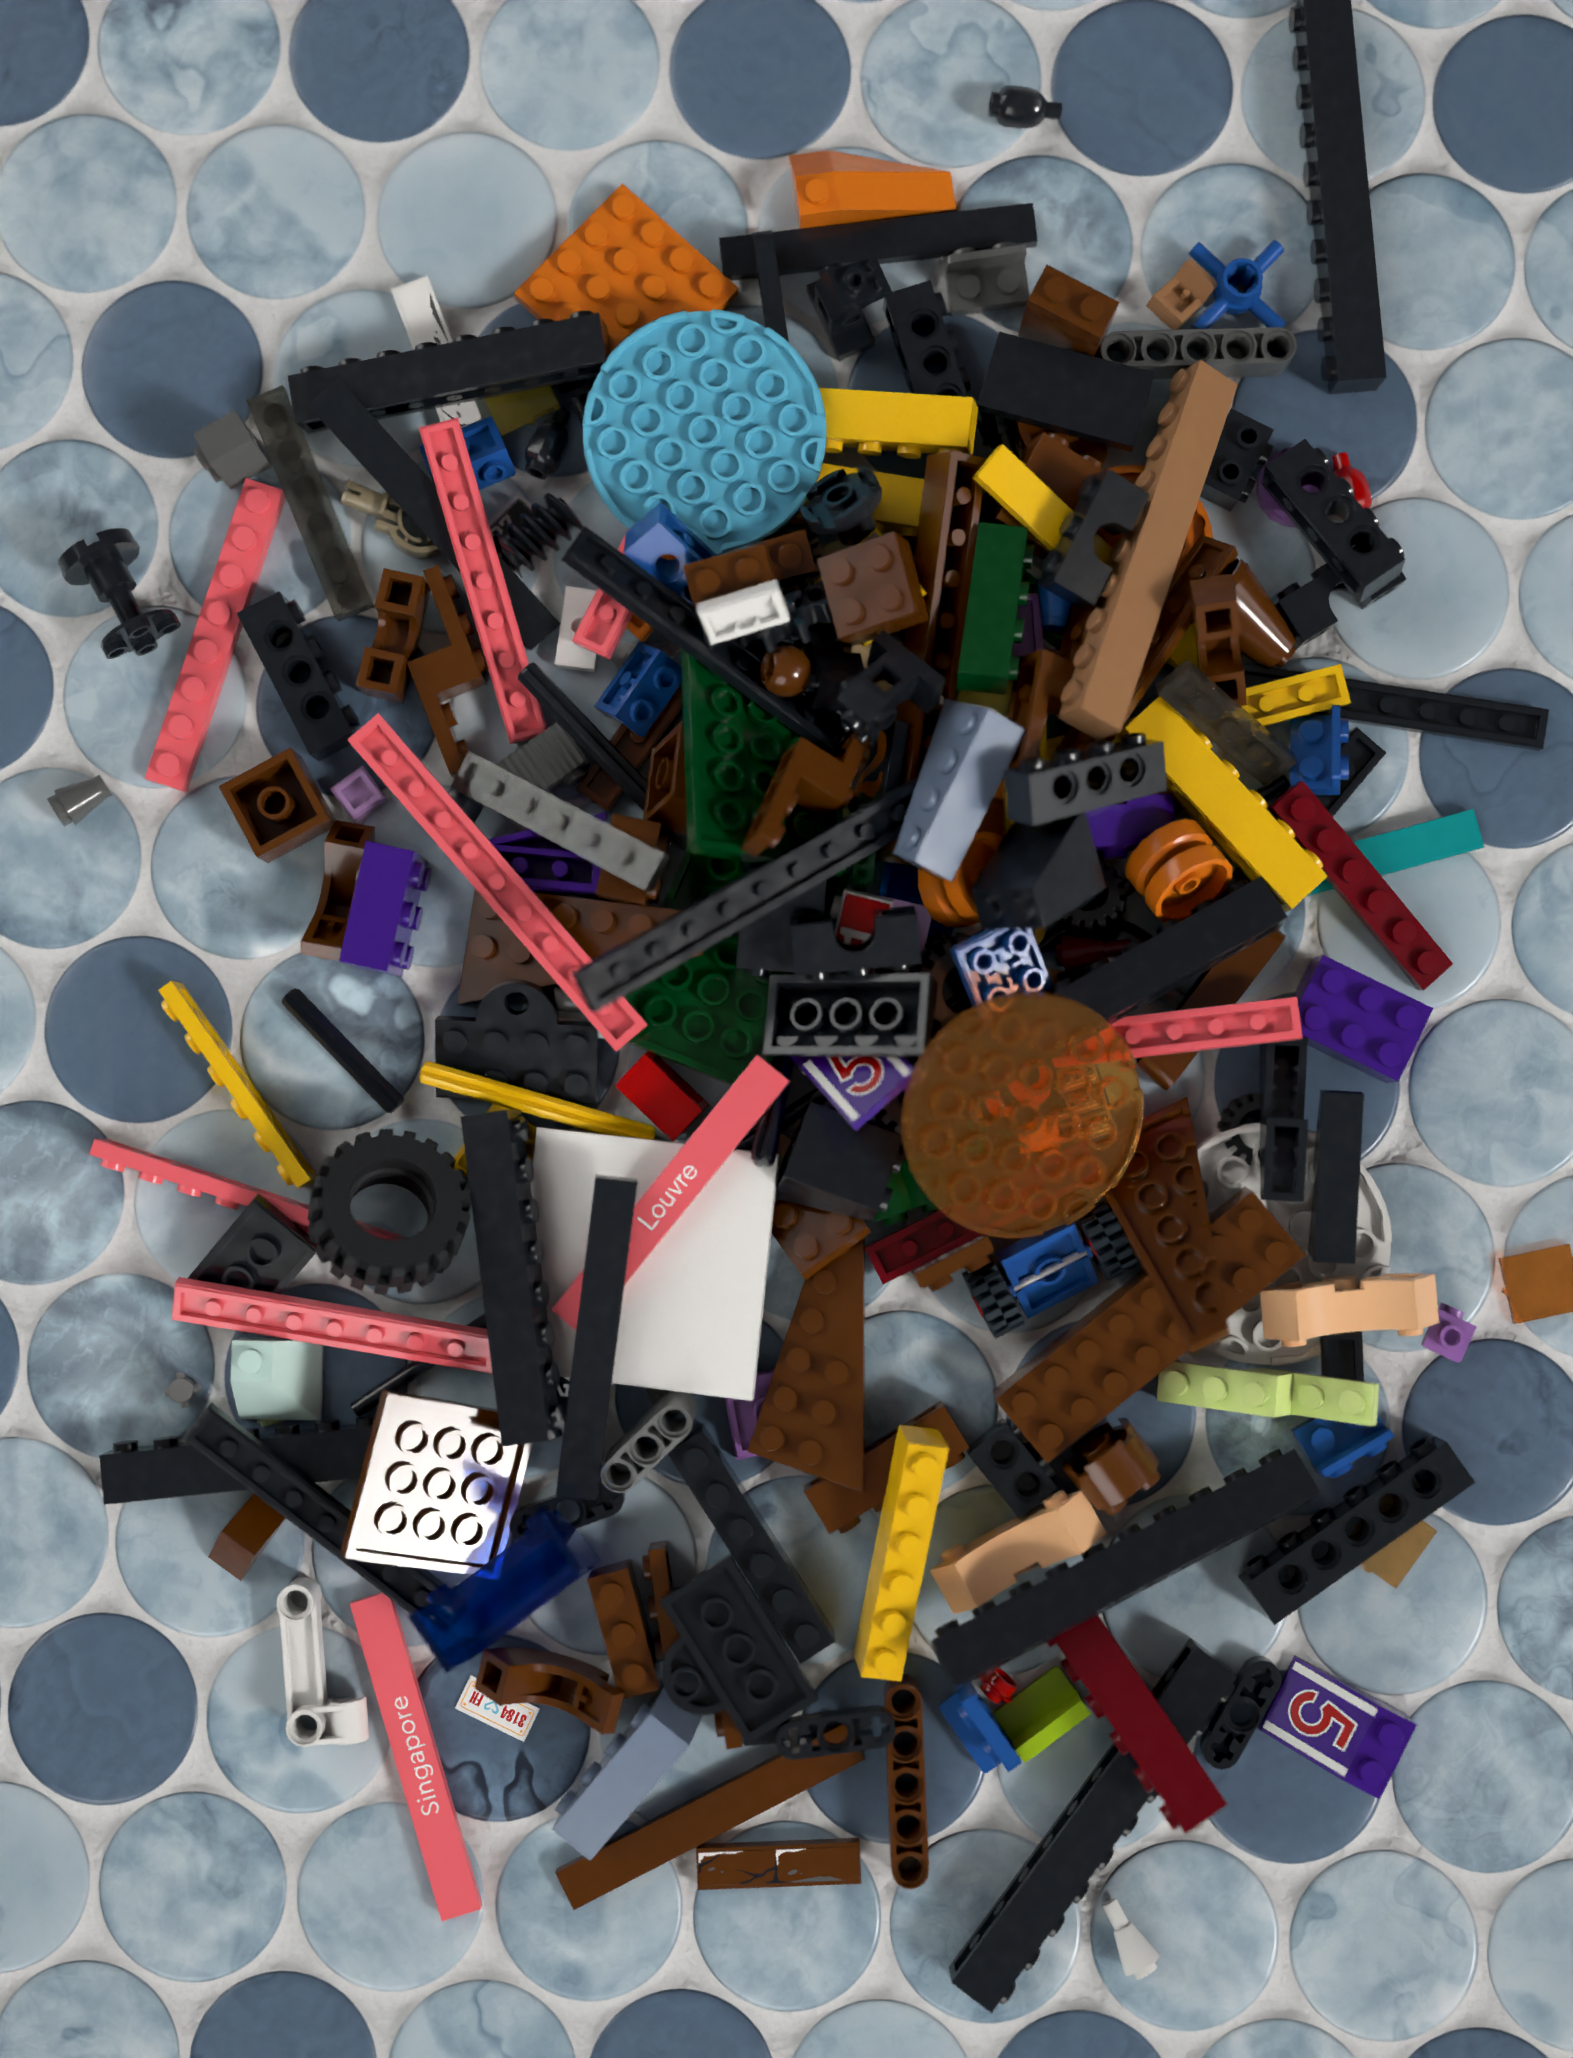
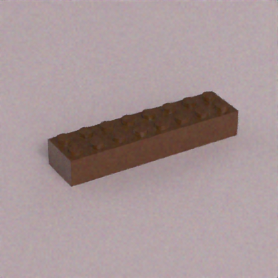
[993,1186,1306,1463]

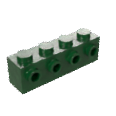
[957,522,1034,695]

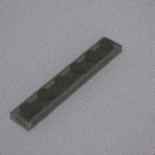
[246,385,375,622]
[451,751,670,894]

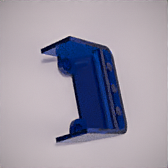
[408,1508,602,1673]

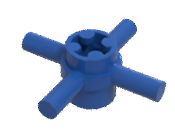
[1189,240,1286,329]

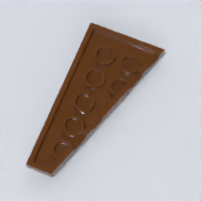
[457,889,703,1006]
[1087,1097,1230,1353]
[747,1237,865,1493]

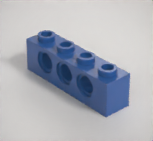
[623,502,716,608]

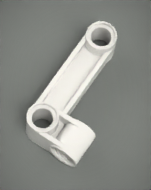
[276,1576,369,1747]

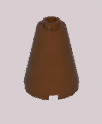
[1192,558,1296,668]

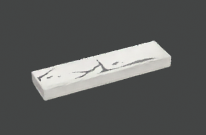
[391,275,482,428]

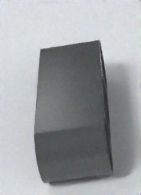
[600,1391,697,1493]

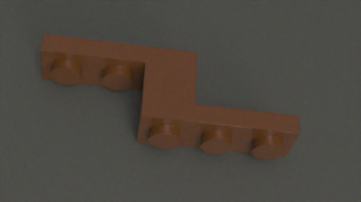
[407,565,489,781]
[1003,596,1100,777]
[741,730,872,857]
[642,1540,743,1750]

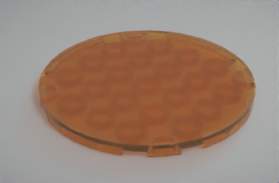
[901,992,1144,1238]

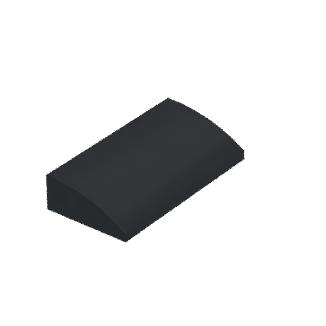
[763,973,938,1056]

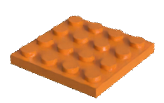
[514,183,739,352]

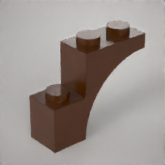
[683,528,817,607]

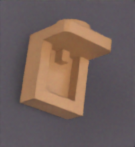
[1146,259,1218,330]

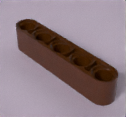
[1134,930,1286,1091]
[883,1674,929,1889]

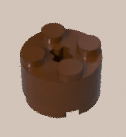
[1062,1418,1160,1515]

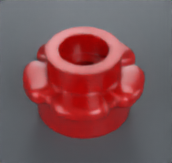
[980,1667,1018,1704]

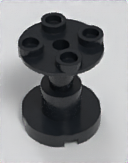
[801,466,914,561]
[58,528,181,659]

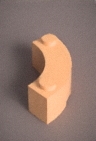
[1260,1273,1439,1347]
[930,1490,1107,1614]

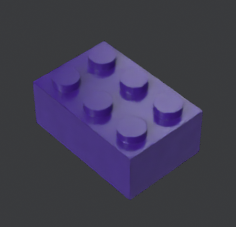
[339,841,431,977]
[1293,955,1434,1083]

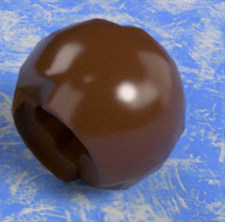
[760,645,811,697]

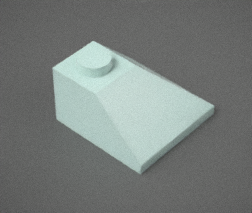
[230,1337,324,1421]

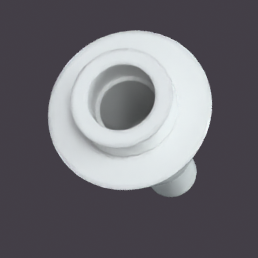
[1102,1898,1161,1979]

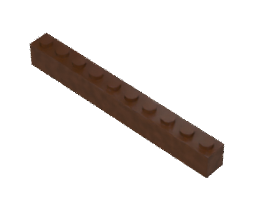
[875,450,987,865]

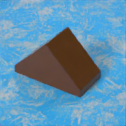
[208,1494,287,1581]

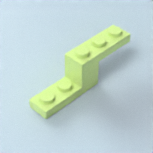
[1157,1361,1379,1426]

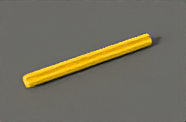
[419,1061,656,1140]

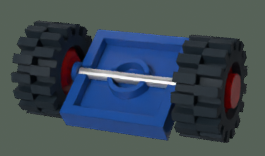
[962,1201,1138,1339]

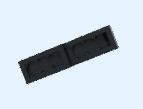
[1260,1038,1308,1202]
[1308,1090,1364,1264]

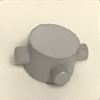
[165,1372,201,1408]

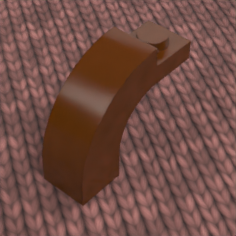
[301,820,375,961]
[475,1647,624,1735]

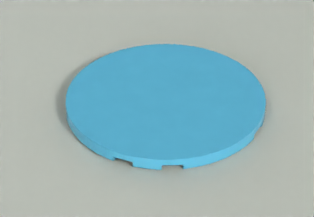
[582,309,826,555]

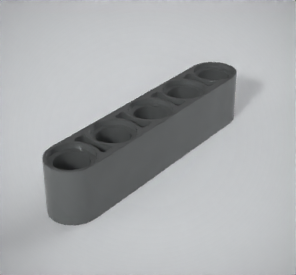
[1096,327,1297,379]

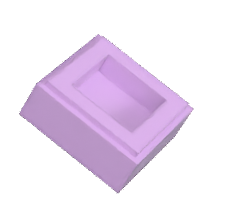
[330,765,388,823]

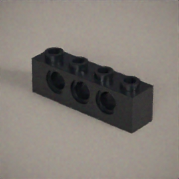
[1262,439,1406,603]
[237,591,361,762]
[1004,733,1167,826]

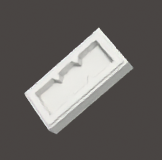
[697,580,790,645]
[555,586,598,672]

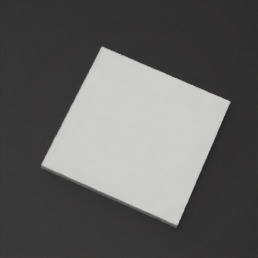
[531,1127,780,1401]

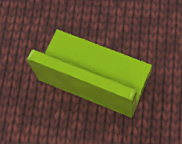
[993,1665,1091,1763]

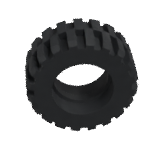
[308,1129,471,1295]

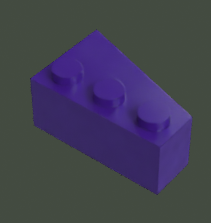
[1086,793,1175,860]
[488,812,610,897]

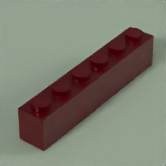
[1046,1615,1228,1834]

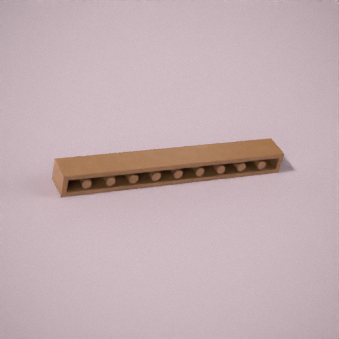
[1058,359,1238,741]

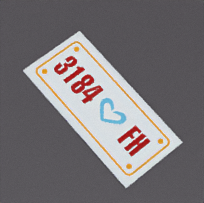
[455,1675,540,1742]

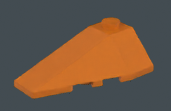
[789,150,956,229]

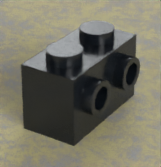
[1200,408,1274,512]

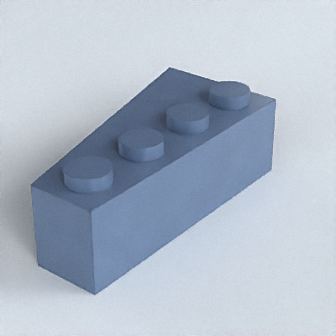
[893,699,1026,882]
[552,1684,703,1861]

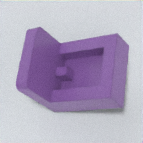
[1421,1303,1477,1363]

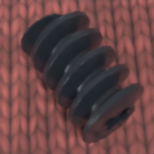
[494,493,584,579]

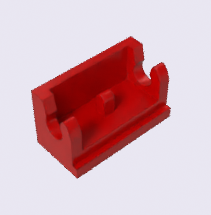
[614,1052,710,1142]

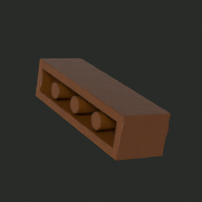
[804,1401,969,1534]

